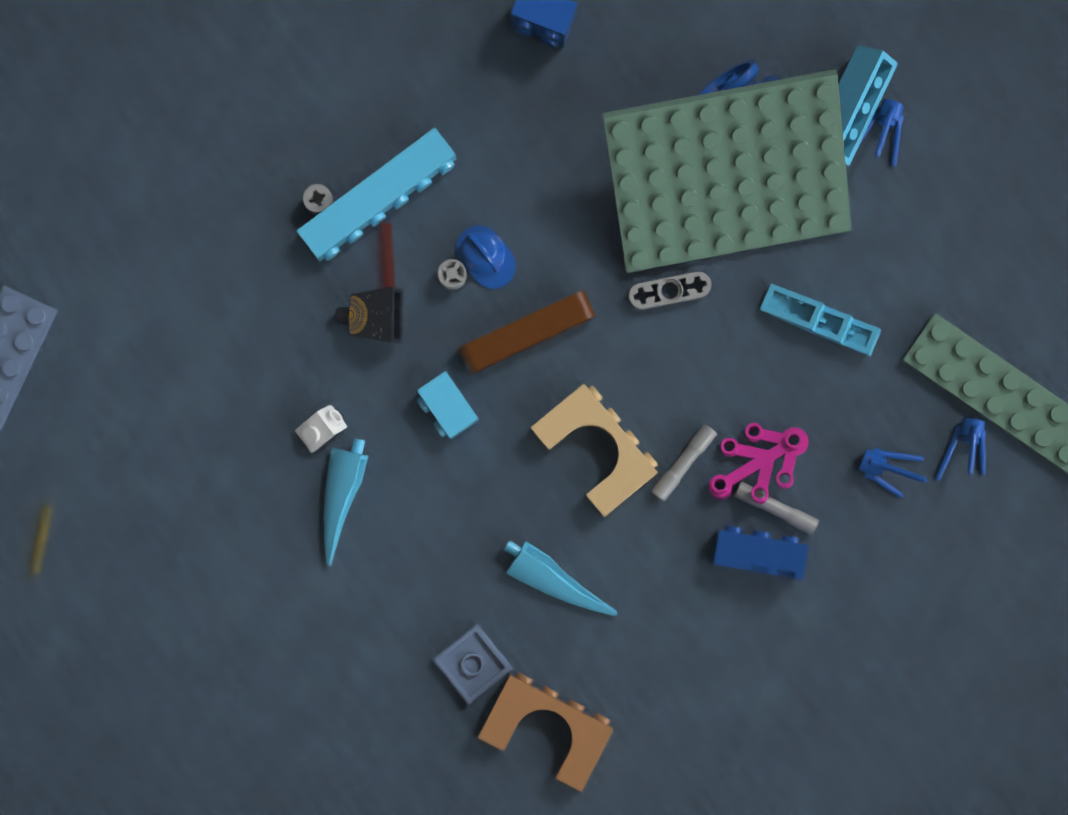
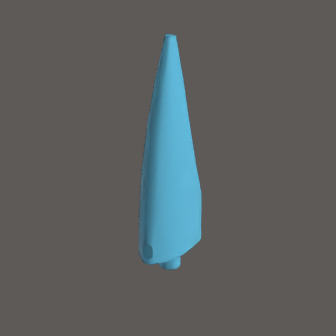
[323,438,368,566]
[504,540,617,616]

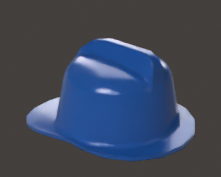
[456,225,516,289]

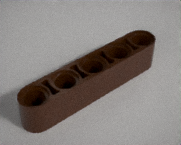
[457,290,596,375]

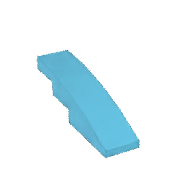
[760,283,881,357]

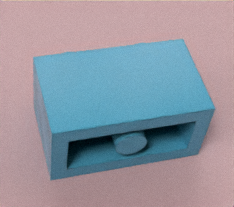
[416,371,479,439]

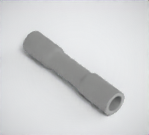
[651,423,717,502]
[734,481,819,535]

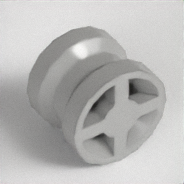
[303,184,334,215]
[438,259,467,290]

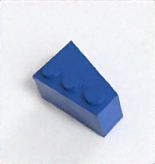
[712,525,809,580]

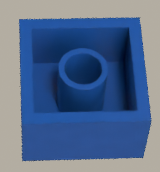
[511,0,578,48]

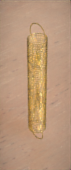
[30,497,54,581]

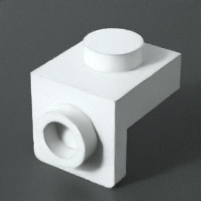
[295,405,347,453]

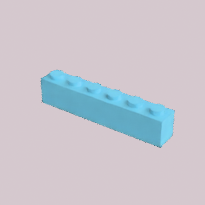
[297,127,457,261]

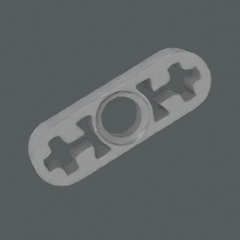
[628,272,711,310]

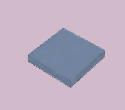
[432,623,513,705]

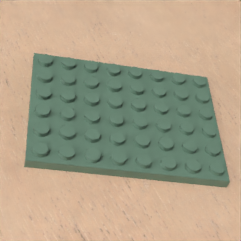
[602,69,851,273]

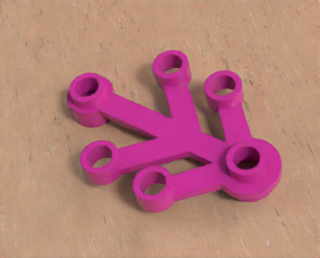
[709,423,809,504]

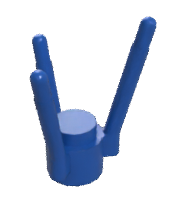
[860,99,905,167]
[935,418,987,481]
[858,447,927,498]

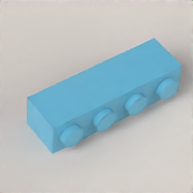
[839,45,898,166]

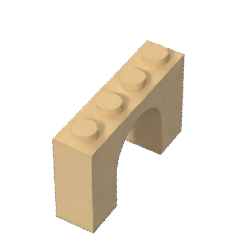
[530,384,658,517]

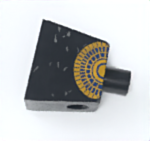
[335,287,403,344]

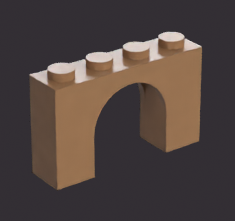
[478,672,614,792]

